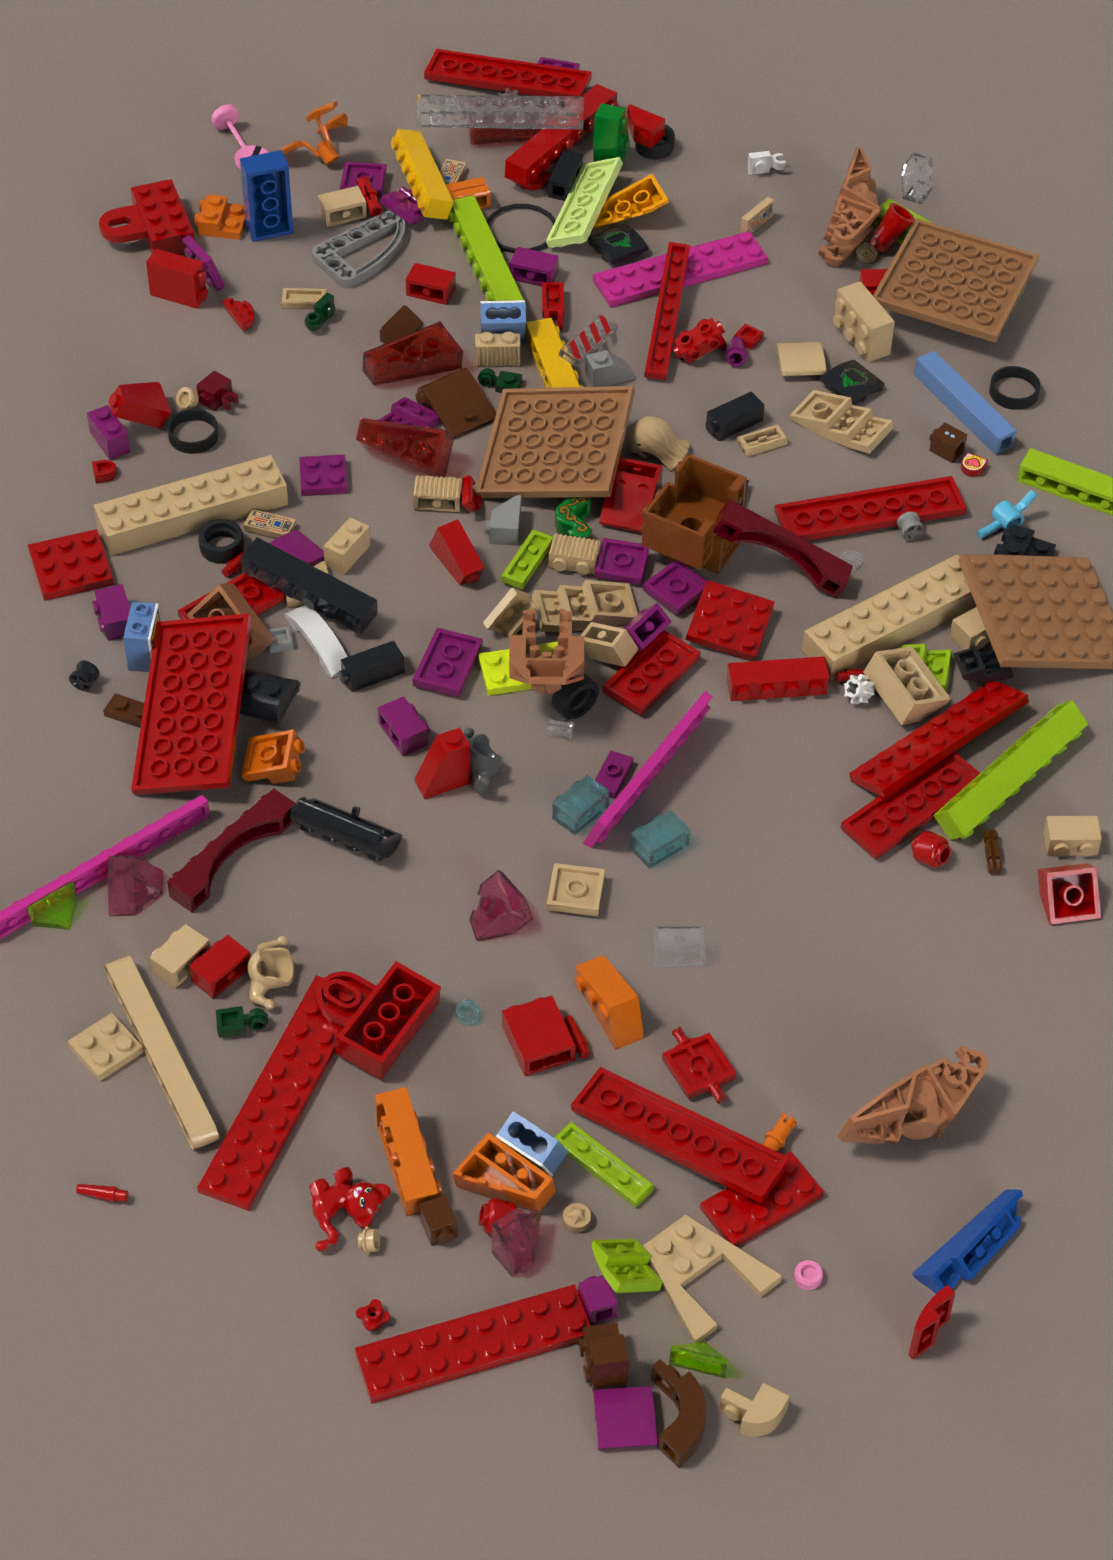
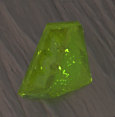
[27,882,77,930]
[669,1342,728,1379]

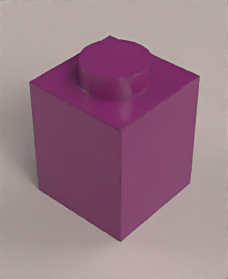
[578,1275,618,1326]

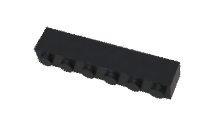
[241,537,378,634]

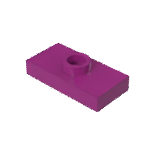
[592,750,634,799]

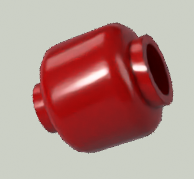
[911,831,951,868]
[479,1198,522,1238]

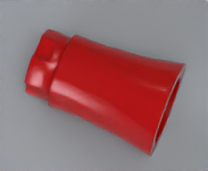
[870,203,915,253]

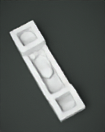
[284,605,348,679]

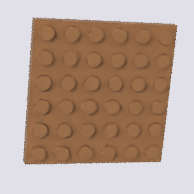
[873,218,1039,343]
[475,386,635,498]
[958,554,1113,669]

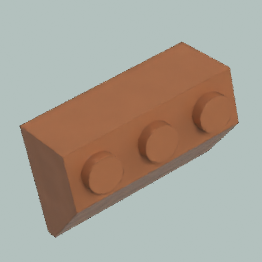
[187,584,275,662]

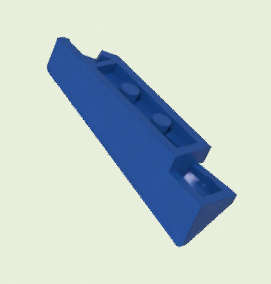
[912,1189,1023,1294]

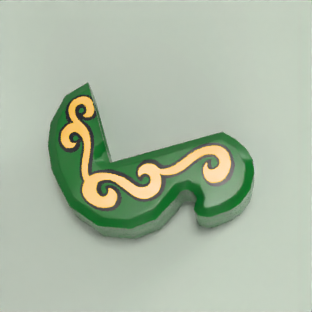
[555,497,592,539]

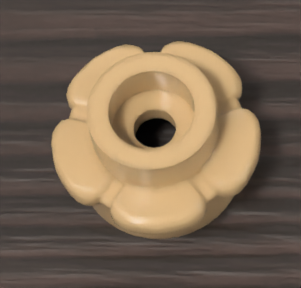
[358,1226,380,1255]

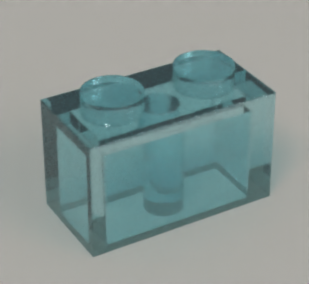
[552,775,609,835]
[630,810,690,869]

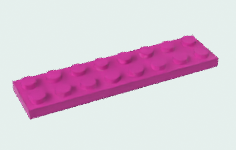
[593,231,768,308]
[583,691,713,848]

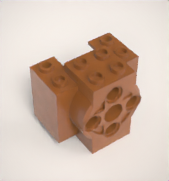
[640,454,747,574]

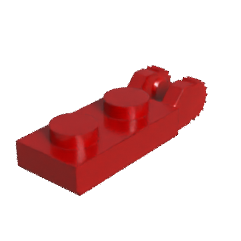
[542,282,564,330]

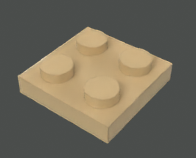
[547,863,605,916]
[67,1013,144,1082]

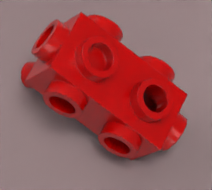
[673,318,727,365]

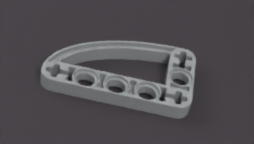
[312,210,405,288]

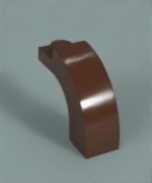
[651,1359,706,1468]

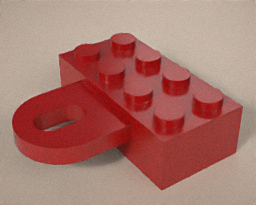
[99,179,195,255]
[316,961,441,1080]

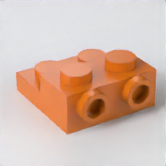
[194,194,246,240]
[241,729,305,784]

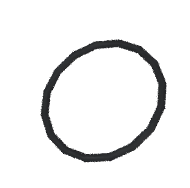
[486,204,556,253]

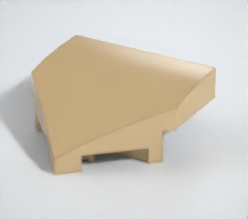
[483,587,537,638]

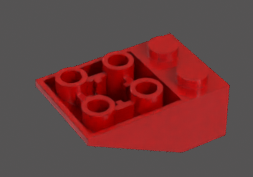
[599,457,663,533]

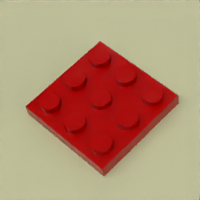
[28,529,114,601]
[685,580,775,661]

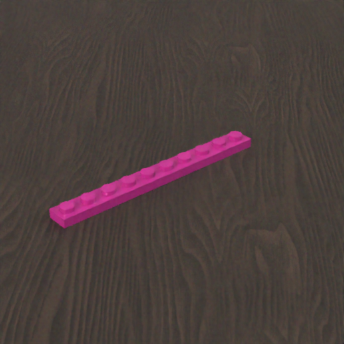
[0,795,210,939]

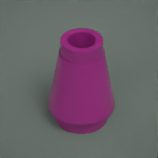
[725,336,747,367]

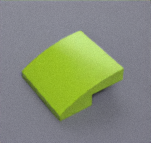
[902,644,953,692]
[591,1239,663,1293]

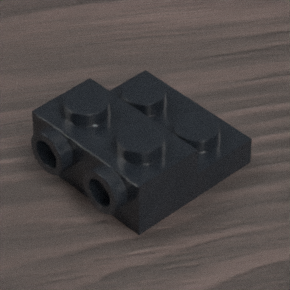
[994,524,1056,556]

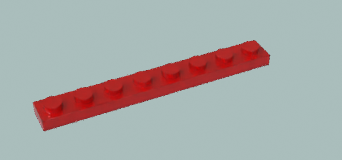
[644,242,690,381]

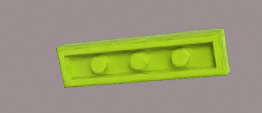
[554,1122,654,1208]

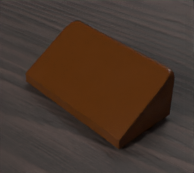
[380,305,423,349]

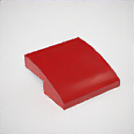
[908,1285,955,1359]

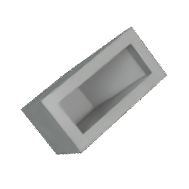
[585,350,635,387]
[485,495,521,545]

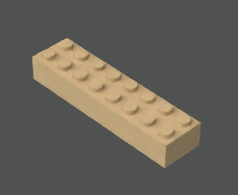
[93,455,288,556]
[802,554,977,680]

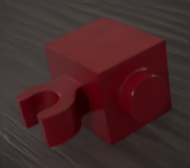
[196,370,239,411]

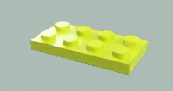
[478,641,558,696]

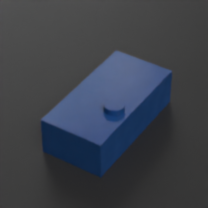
[240,150,294,242]

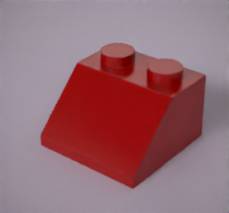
[1037,863,1101,924]

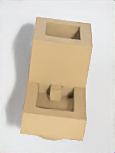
[719,1383,790,1437]

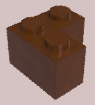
[578,1322,629,1392]

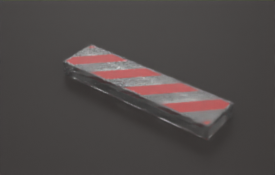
[558,314,619,367]

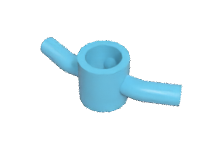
[977,489,1038,539]

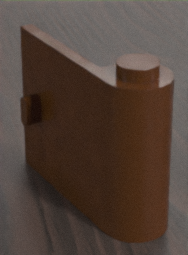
[415,368,496,439]

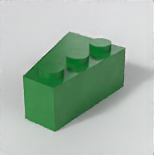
[593,103,630,164]

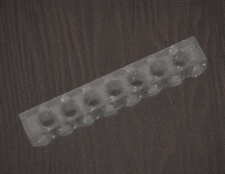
[416,94,584,129]

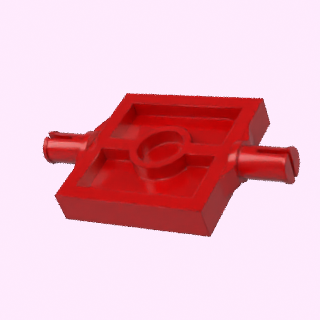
[662,1027,736,1104]

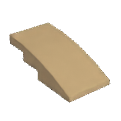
[789,390,894,454]
[532,580,638,632]

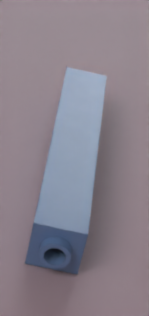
[914,351,1017,455]

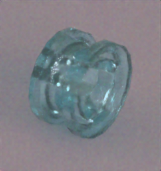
[455,999,480,1026]

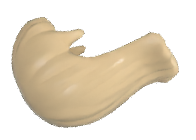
[626,416,690,471]

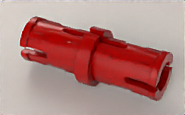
[356,176,383,217]

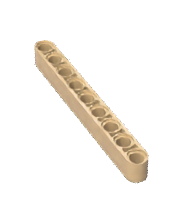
[104,955,219,1150]

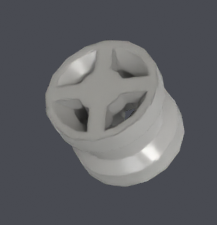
[897,511,925,541]

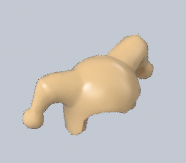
[248,935,295,1010]

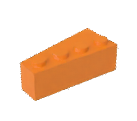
[374,1087,442,1216]

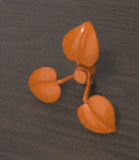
[280,101,348,165]

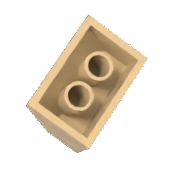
[863,646,951,725]

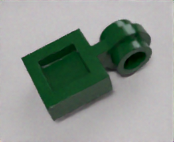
[305,293,335,331]
[478,368,522,393]
[216,1006,269,1038]

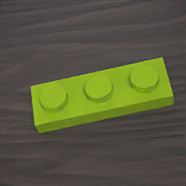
[501,529,553,590]

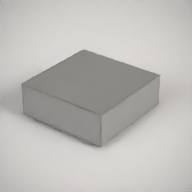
[268,626,294,653]

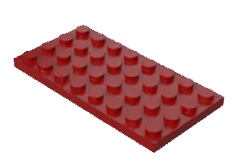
[131,613,252,795]

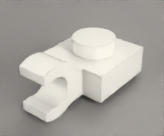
[747,151,786,175]

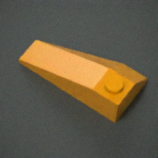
[593,173,669,228]

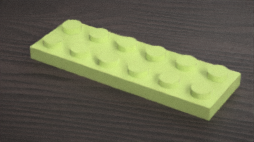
[546,157,623,248]

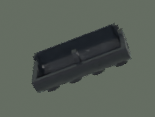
[240,668,301,724]
[290,797,403,861]

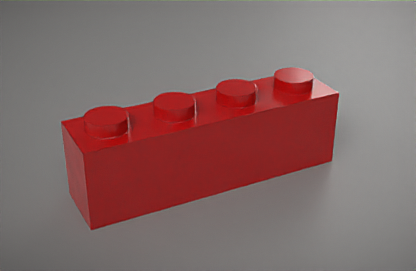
[727,656,829,701]

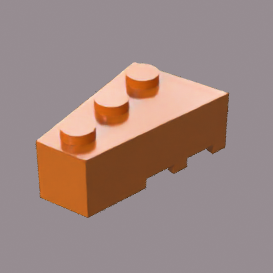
[574,955,644,1050]
[453,1132,556,1213]

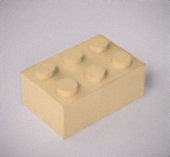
[833,281,895,363]

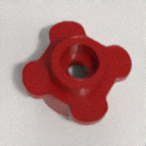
[356,1299,390,1331]

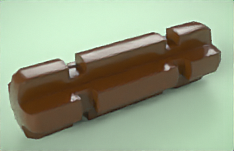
[983,829,1002,875]

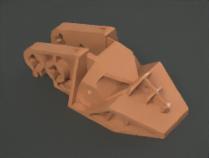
[818,146,881,267]
[509,609,584,694]
[837,1045,988,1145]

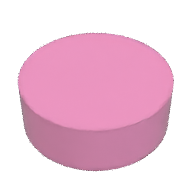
[794,1260,823,1290]

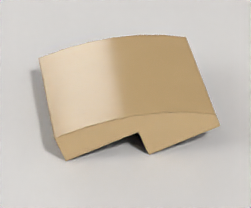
[776,342,826,376]

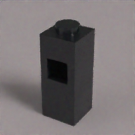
[548,150,584,201]
[705,391,765,441]
[338,640,405,692]

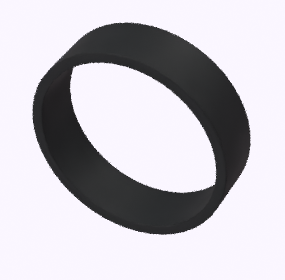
[989,366,1040,410]
[167,409,219,454]

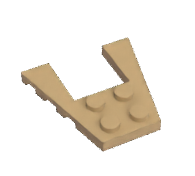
[643,1215,782,1346]

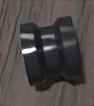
[69,660,100,691]

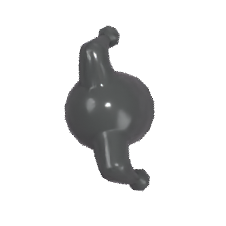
[464,728,503,795]

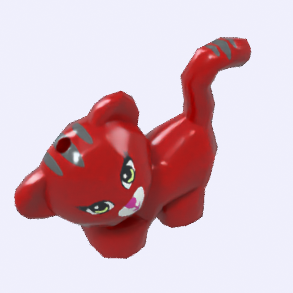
[309,1167,391,1251]

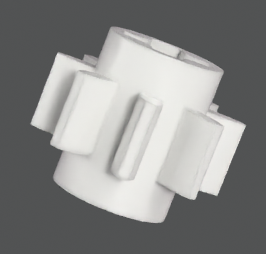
[844,674,875,705]

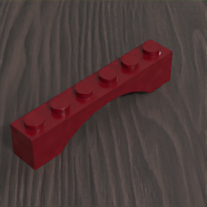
[713,499,853,598]
[167,788,296,913]

